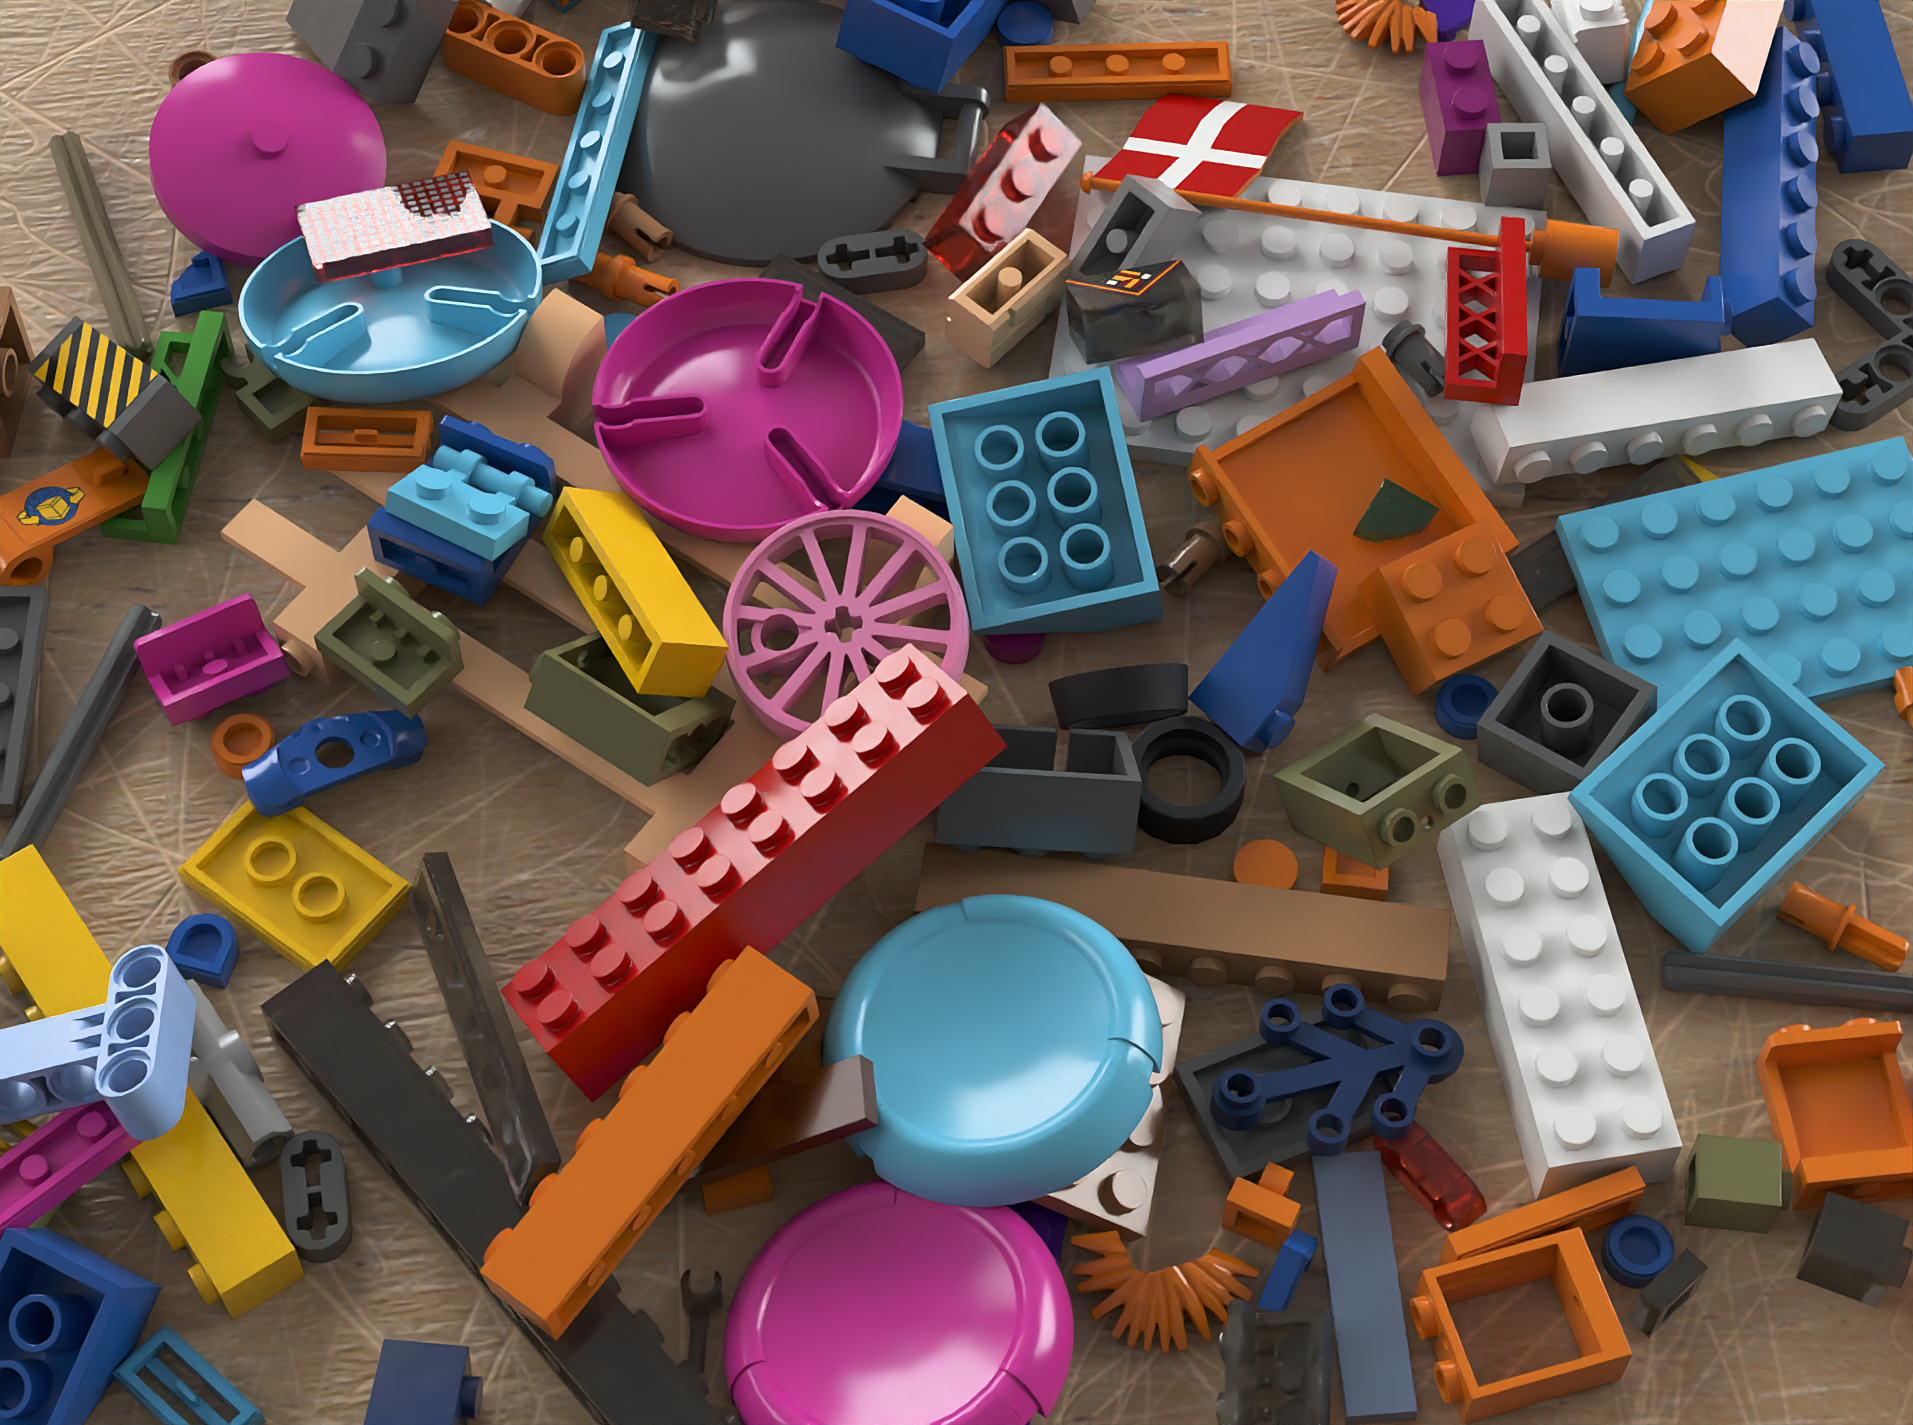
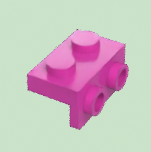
[133,593,291,727]

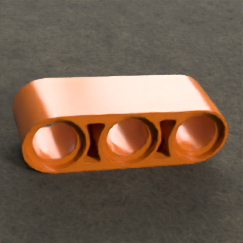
[440,0,587,116]

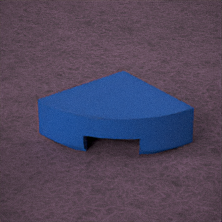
[170,251,233,317]
[1257,1229,1319,1316]

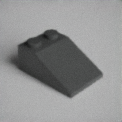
[286,0,459,103]

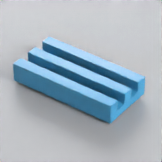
[112,1323,265,1425]

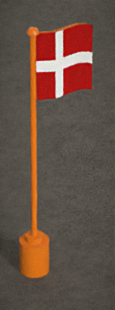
[1080,93,1619,288]

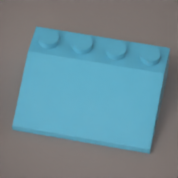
[927,366,1164,635]
[1567,637,1886,954]

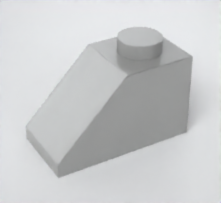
[1070,174,1202,308]

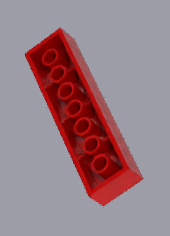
[500,642,1007,1103]

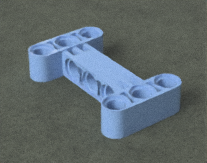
[0,944,197,1141]

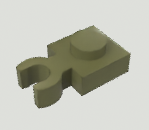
[219,343,322,444]

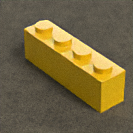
[541,486,729,699]

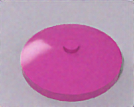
[148,52,387,268]

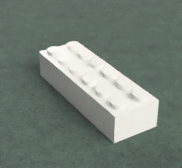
[1437,791,1683,1201]

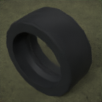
[1131,717,1246,844]

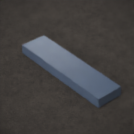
[1310,1150,1418,1425]

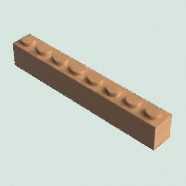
[914,842,1452,1013]

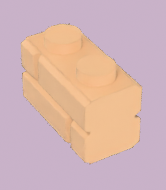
[945,228,1072,369]

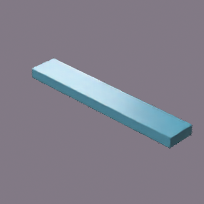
[537,17,660,286]

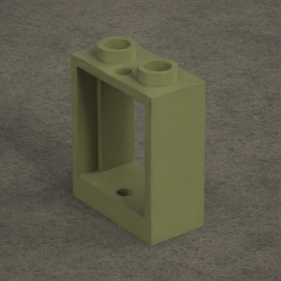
[524,631,737,787]
[1273,712,1483,871]

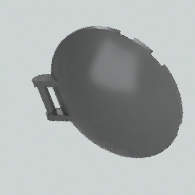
[615,0,991,268]

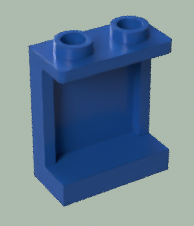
[1556,267,1733,378]
[367,415,558,607]

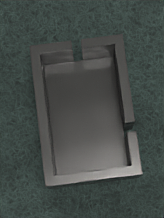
[931,724,1142,860]

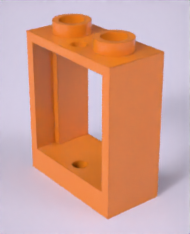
[1409,1227,1632,1425]

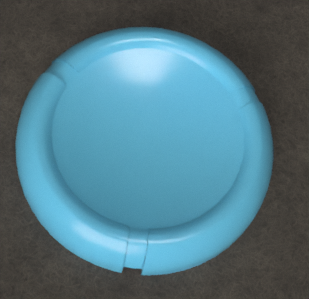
[238,208,543,404]
[822,894,1163,1207]

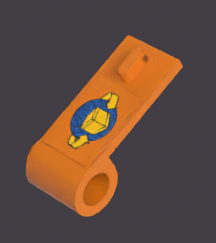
[0,447,150,586]

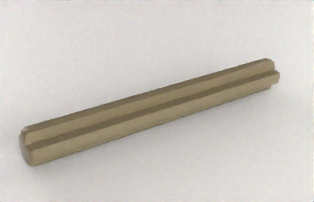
[49,131,154,360]

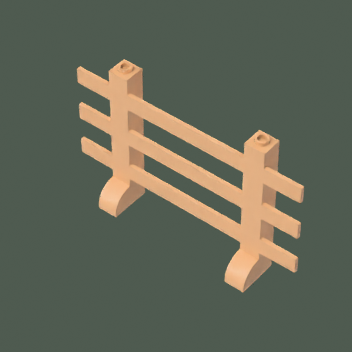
[220,288,988,877]

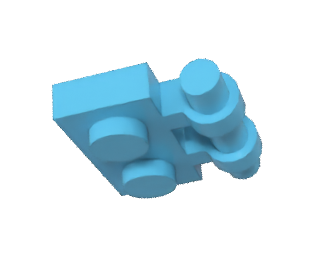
[385,445,553,561]

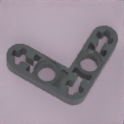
[1825,239,1913,431]

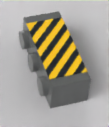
[25,315,203,471]

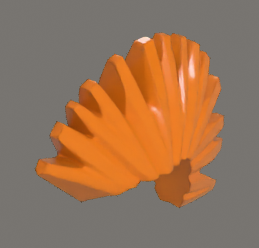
[1335,0,1438,54]
[1071,1230,1260,1354]

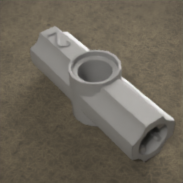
[186,979,295,1169]

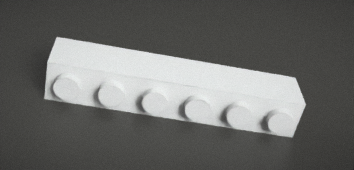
[1468,0,1696,284]
[1469,338,1843,486]

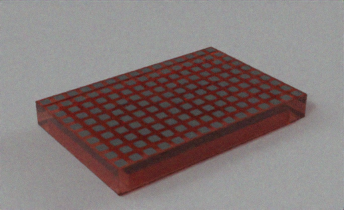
[294,170,495,284]

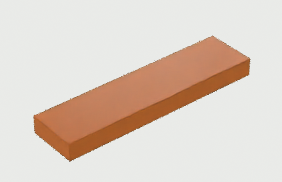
[1002,41,1232,103]

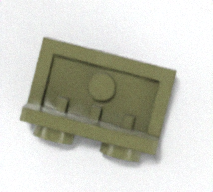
[314,567,464,719]

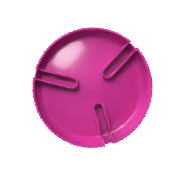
[592,278,903,544]
[723,1179,1074,1425]

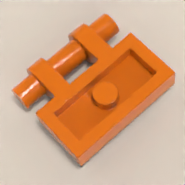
[421,140,561,248]

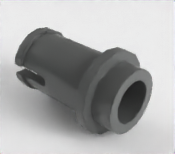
[1382,320,1444,397]

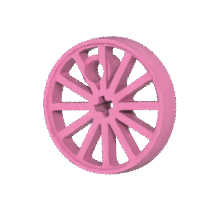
[723,510,969,742]

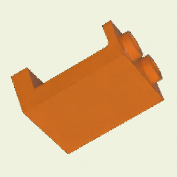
[1755,1018,1913,1211]

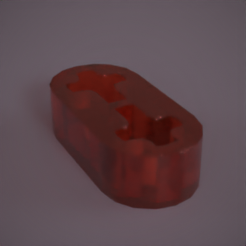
[1373,1116,1487,1233]

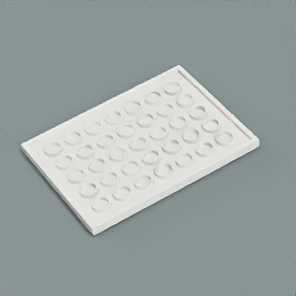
[1048,155,1547,509]

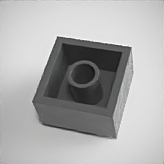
[1476,629,1658,796]

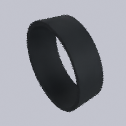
[1048,663,1188,730]

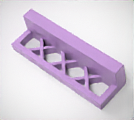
[1115,289,1366,423]

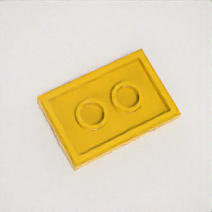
[177,799,415,988]

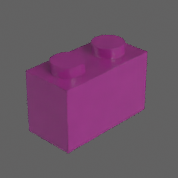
[1418,40,1502,176]

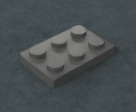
[1173,1002,1417,1190]

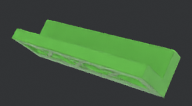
[101,310,234,545]

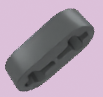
[817,229,928,297]
[280,1130,353,1263]

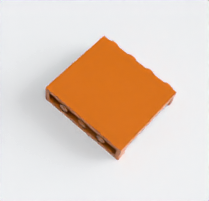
[1187,346,1520,672]

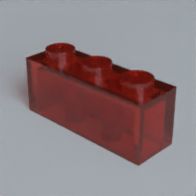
[921,103,1082,283]

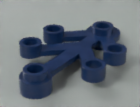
[1209,983,1464,1157]

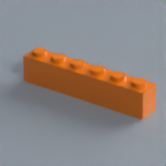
[479,945,820,1341]

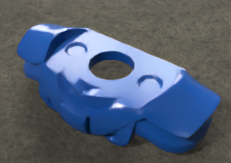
[242,709,427,817]

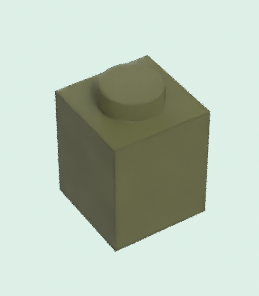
[1685,1134,1792,1234]

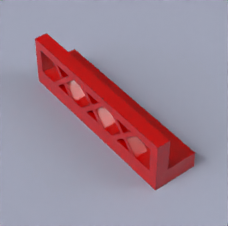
[1444,216,1528,406]

